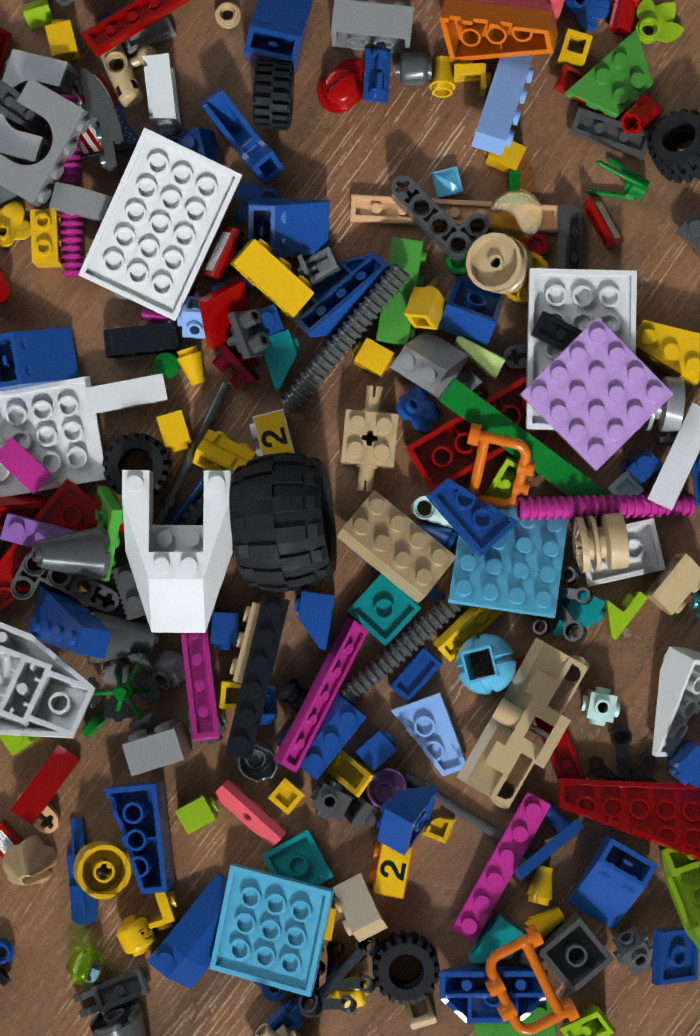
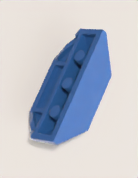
[294,251,390,338]
[439,964,548,1023]

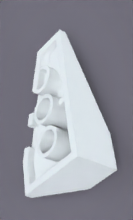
[652,646,700,757]

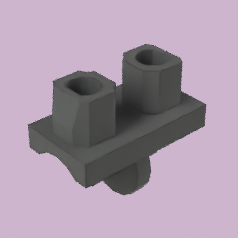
[226,309,271,359]

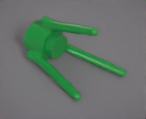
[587,157,650,202]

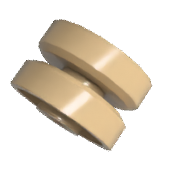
[466,232,533,295]

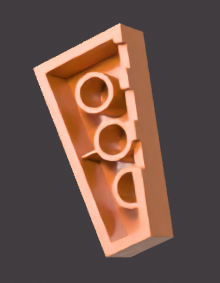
[439,0,558,62]

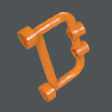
[459,423,536,509]
[484,924,580,1035]

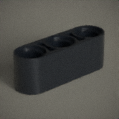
[103,323,181,358]

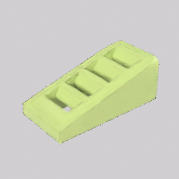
[454,336,505,380]

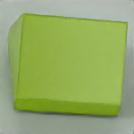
[22,0,54,31]

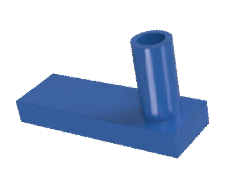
[514,799,584,881]

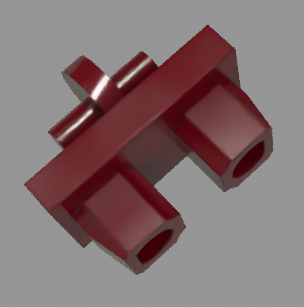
[212,344,261,390]

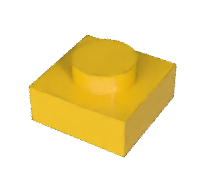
[268,776,305,815]

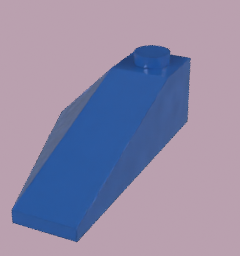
[147,872,227,989]

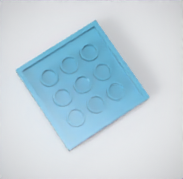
[448,507,568,618]
[209,863,334,997]

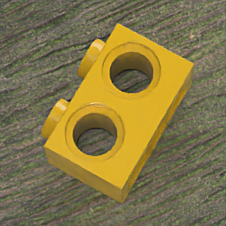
[30,209,64,268]

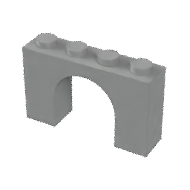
[0,49,78,165]
[0,78,91,208]

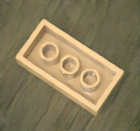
[337,490,456,603]

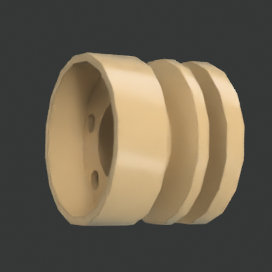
[572,512,629,573]

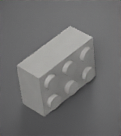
[331,0,414,55]
[122,719,192,776]

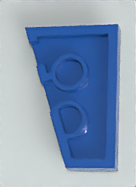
[426,478,519,558]

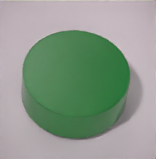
[445,248,467,276]
[153,353,180,380]
[81,714,107,739]

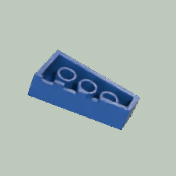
[28,585,111,659]
[104,780,175,894]

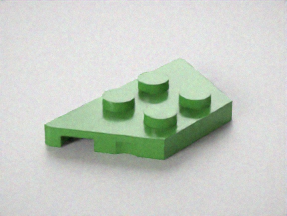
[565,30,653,119]

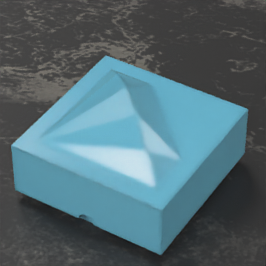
[431,166,463,199]

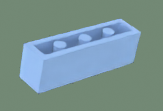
[472,55,535,156]

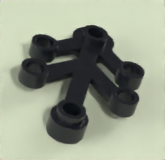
[525,567,593,643]
[587,725,657,782]
[298,936,379,1018]

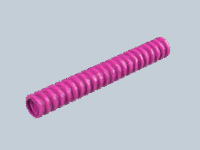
[58,95,85,278]
[516,493,696,521]

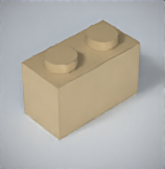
[332,873,388,942]

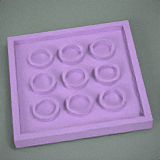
[519,317,674,471]

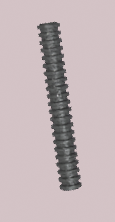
[279,263,411,414]
[339,593,467,706]

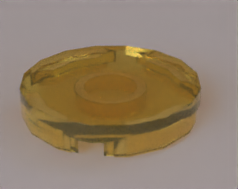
[490,189,542,242]

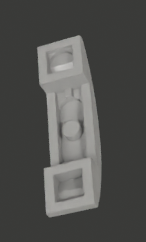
[48,182,113,223]

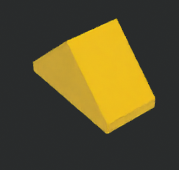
[325,749,374,798]

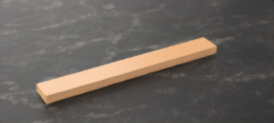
[350,194,559,233]

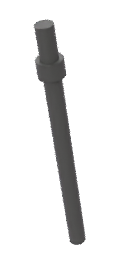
[154,381,231,525]
[404,771,536,860]

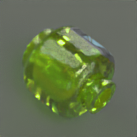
[65,943,105,986]

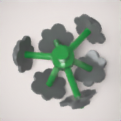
[88,652,162,729]

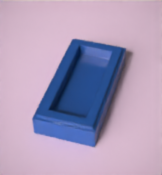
[389,646,443,703]

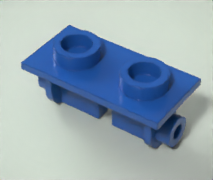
[362,45,391,103]

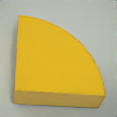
[421,816,455,844]

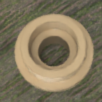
[215,2,241,29]

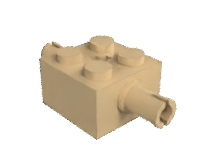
[341,386,399,492]

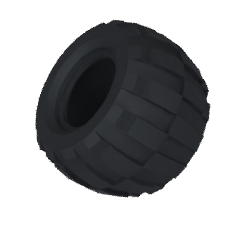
[229,452,337,592]

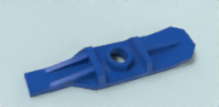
[66,817,98,925]

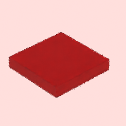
[198,278,249,349]

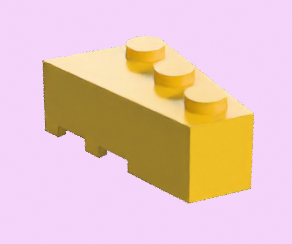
[230,239,314,317]
[636,320,700,388]

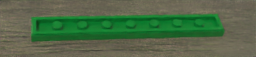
[438,377,614,520]

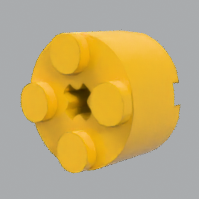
[73,841,131,899]

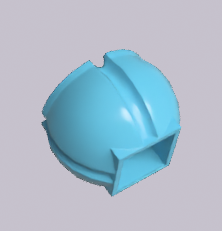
[455,634,516,695]

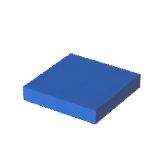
[652,926,698,986]

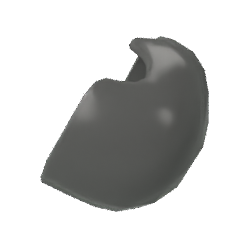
[237,741,278,782]

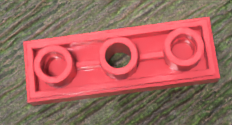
[213,779,286,848]

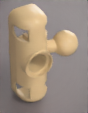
[100,44,157,108]

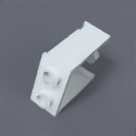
[142,53,182,136]

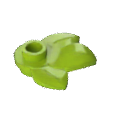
[635,0,684,44]

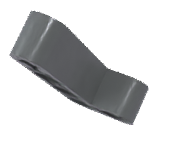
[390,175,489,260]
[10,549,119,612]

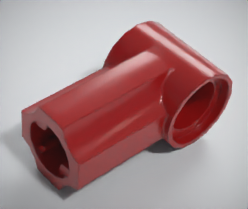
[608,0,640,35]
[620,92,665,134]

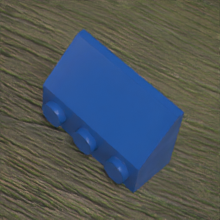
[293,590,335,650]
[276,692,367,780]

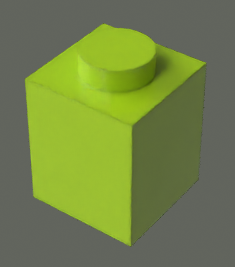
[175,792,219,834]

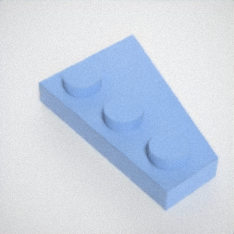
[391,692,466,776]

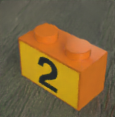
[368,842,414,899]

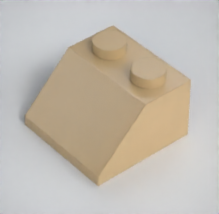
[644,553,700,615]

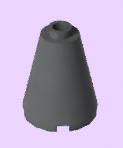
[32,527,111,580]
[87,611,159,664]
[89,999,146,1036]

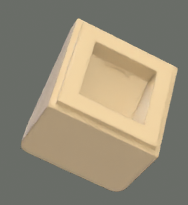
[405,992,437,1030]

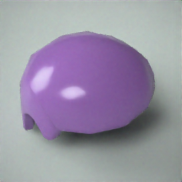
[366,768,407,809]

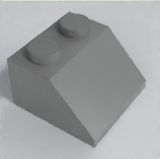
[391,329,470,398]

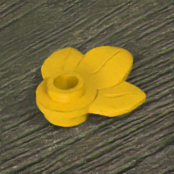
[0,201,31,248]

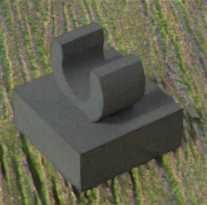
[344,795,379,829]

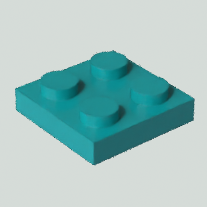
[347,574,421,647]
[262,828,334,885]

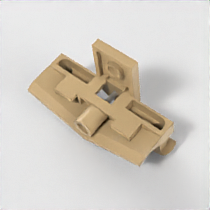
[457,638,590,809]

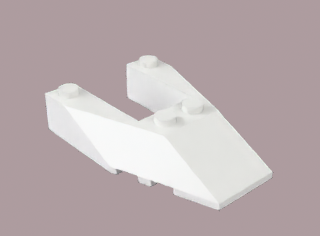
[122,470,234,633]
[0,622,96,738]

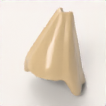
[2,835,57,885]

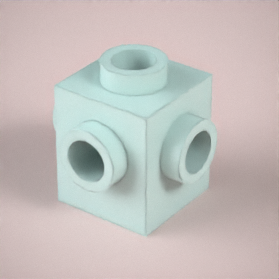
[580,686,620,726]

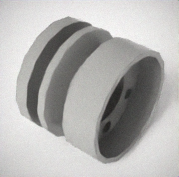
[638,376,685,433]

